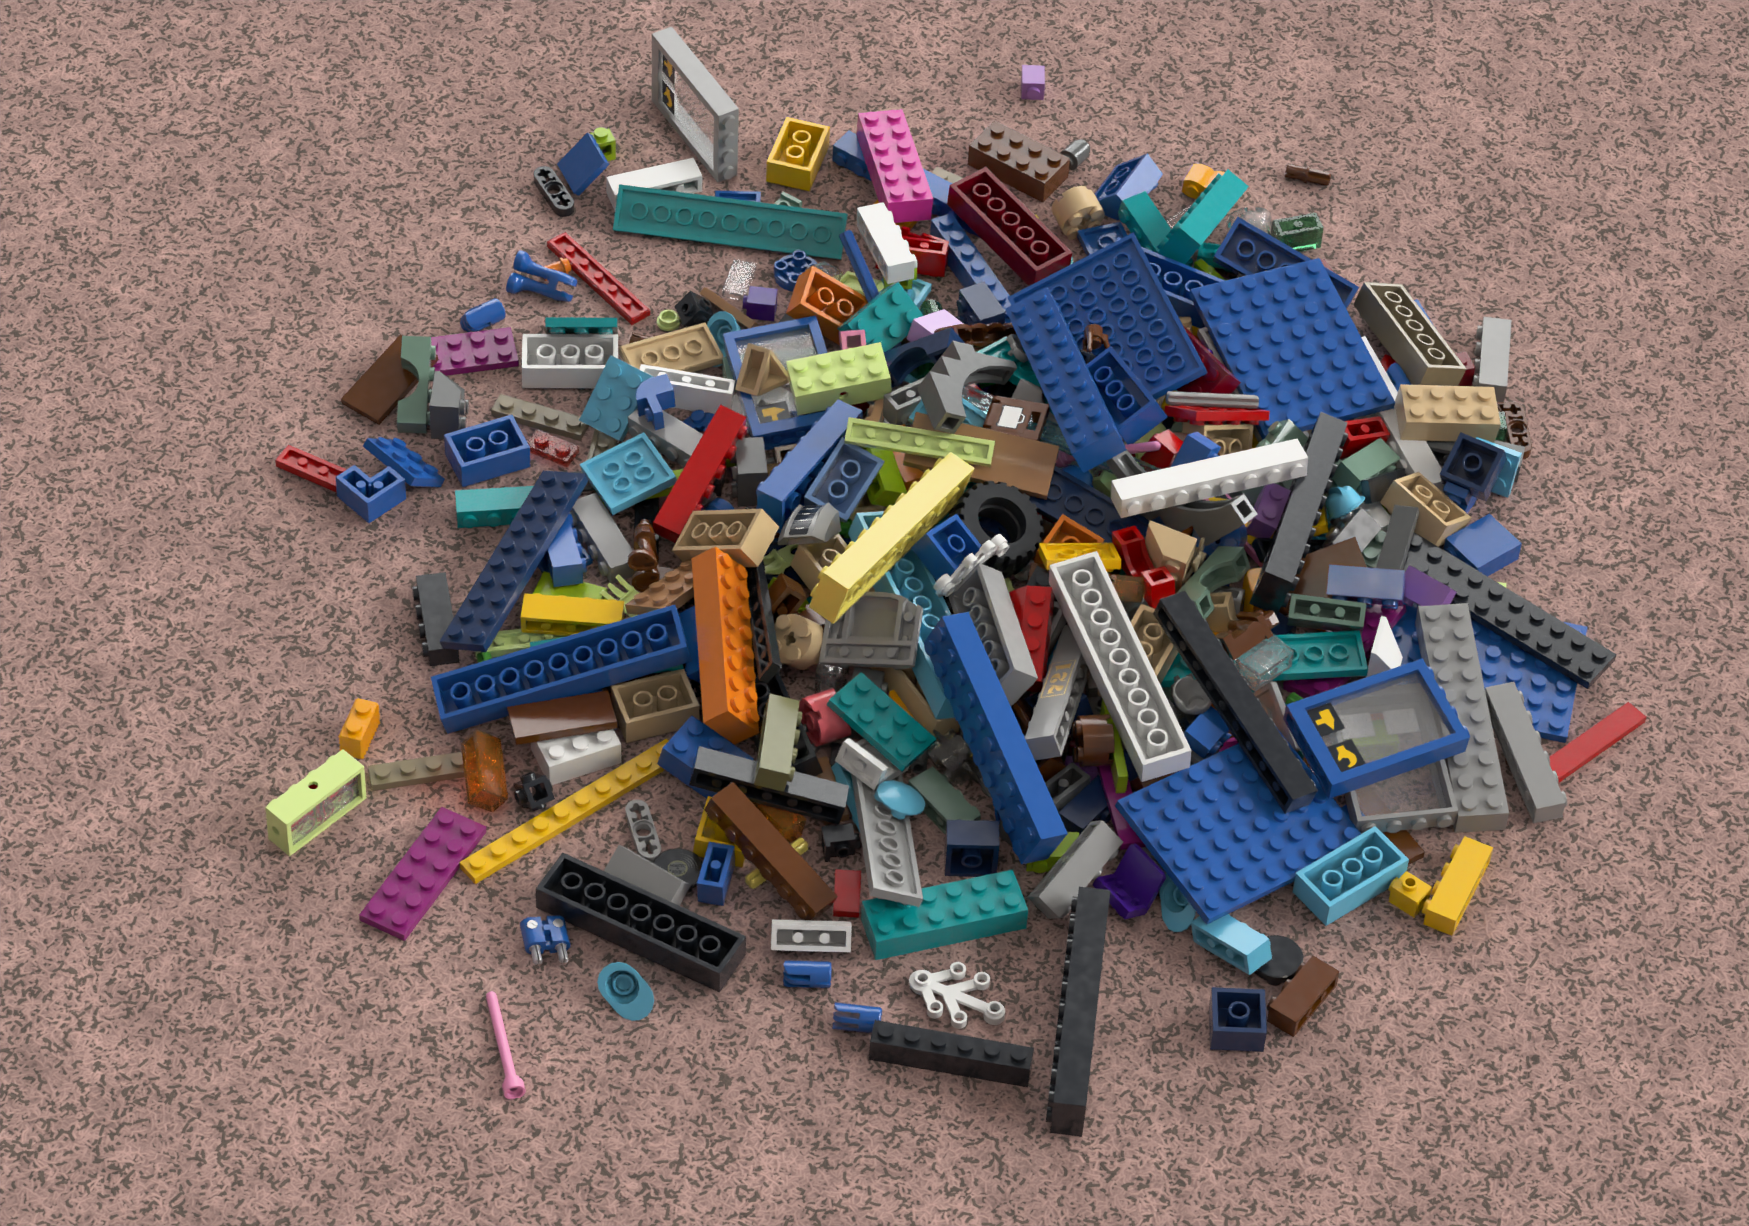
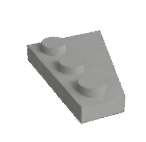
[1253,682,1301,752]

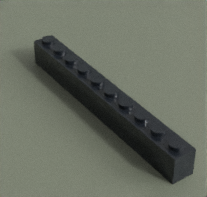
[1153,591,1318,814]

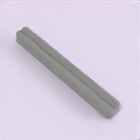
[1166,391,1259,409]

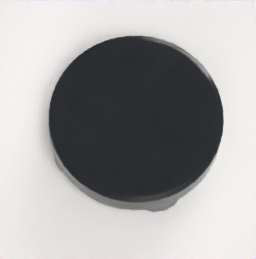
[1255,935,1303,986]

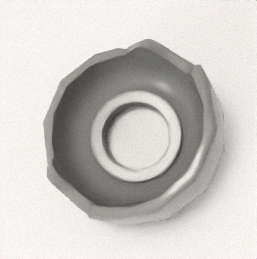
[1173,676,1212,715]

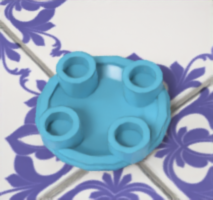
[874,780,925,819]

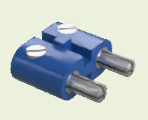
[520,916,570,965]

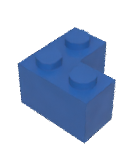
[336,465,406,523]
[1184,706,1232,759]

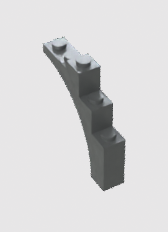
[917,341,1017,434]
[1106,450,1257,546]

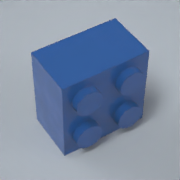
[911,514,981,581]

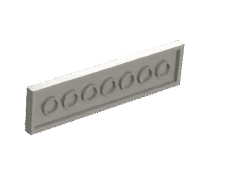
[851,773,923,907]

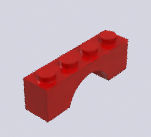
[1112,526,1175,609]

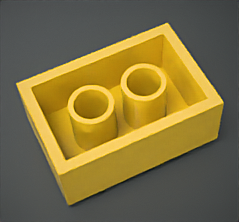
[766,117,830,191]

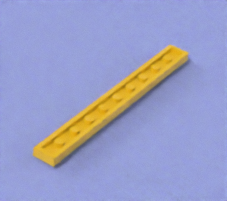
[459,738,669,884]

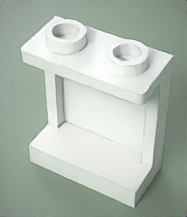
[835,738,909,790]

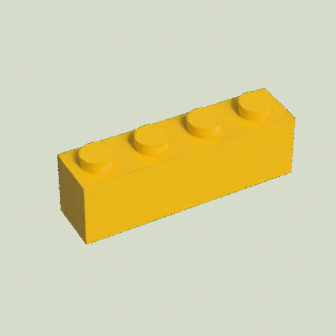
[521,593,625,636]
[1422,836,1493,936]

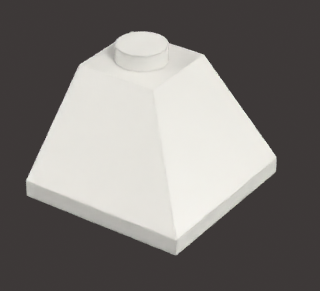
[1367,616,1403,686]

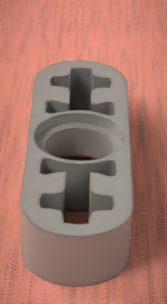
[625,800,661,863]

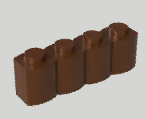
[934,322,1016,350]

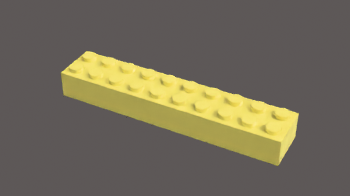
[809,452,975,624]

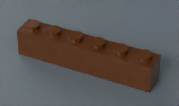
[704,782,838,921]

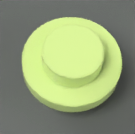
[657,309,680,331]

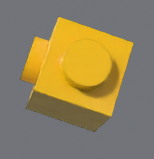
[1388,871,1432,918]

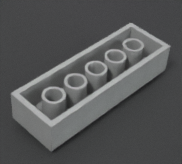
[948,563,1038,706]

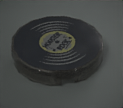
[653,848,703,894]

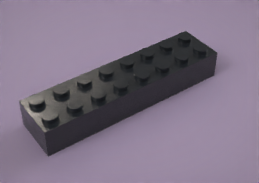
[536,853,746,993]

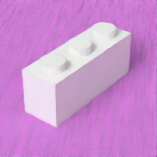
[771,919,852,952]

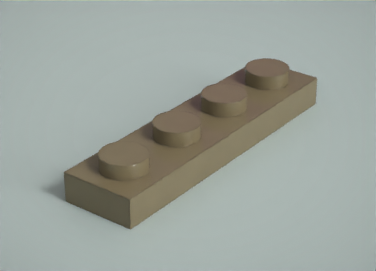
[491,394,589,441]
[368,750,474,791]

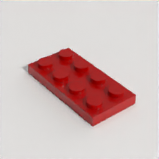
[1164,406,1270,425]

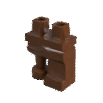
[1215,609,1279,660]

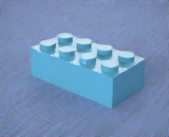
[1293,826,1409,926]

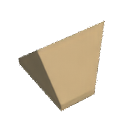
[735,343,789,396]

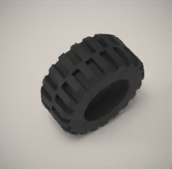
[946,481,1044,579]

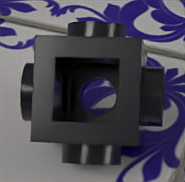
[674,291,713,328]
[513,772,555,811]

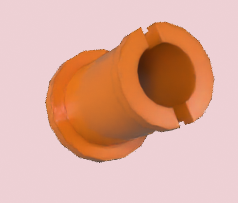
[544,258,571,281]

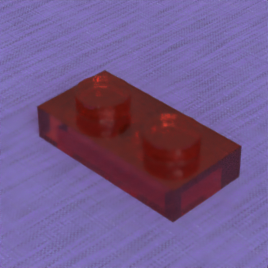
[527,429,579,467]

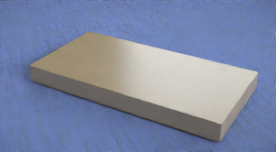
[618,322,724,373]

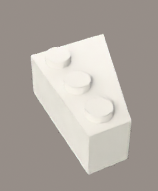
[531,729,621,785]

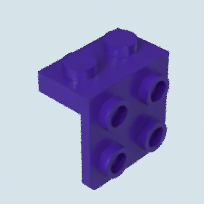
[1093,844,1166,919]

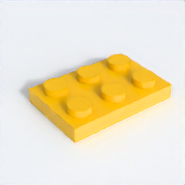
[1039,543,1121,572]

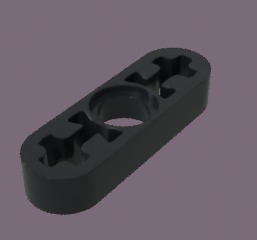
[534,166,574,217]

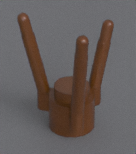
[1082,324,1110,352]

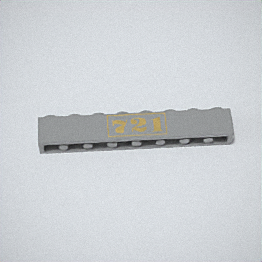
[1024,625,1090,760]

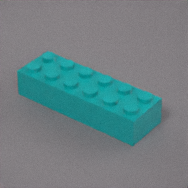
[1157,169,1249,264]
[861,870,1028,960]

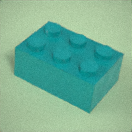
[837,282,924,352]

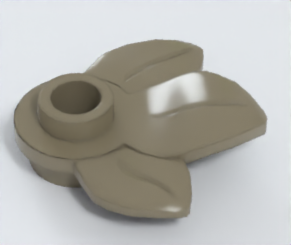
[1183,537,1207,583]

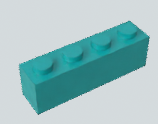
[1118,191,1194,267]
[455,486,533,528]

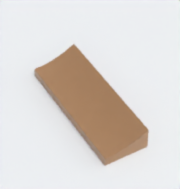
[903,412,1059,500]

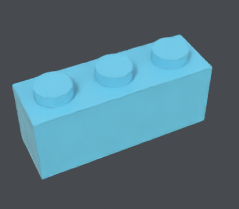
[1191,914,1272,975]

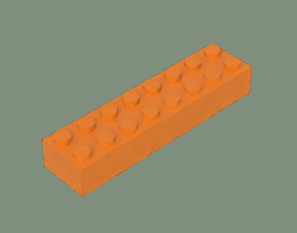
[692,546,759,745]

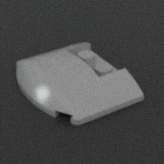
[819,592,923,670]

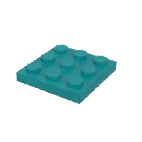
[545,317,618,334]

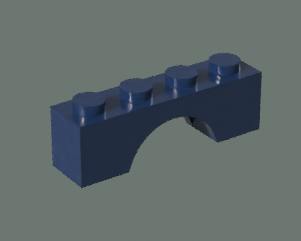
[884,327,965,388]

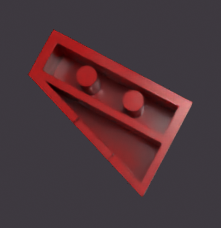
[875,226,949,277]

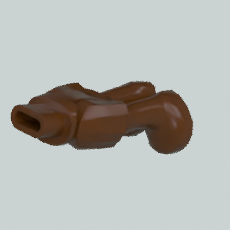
[628,519,660,592]

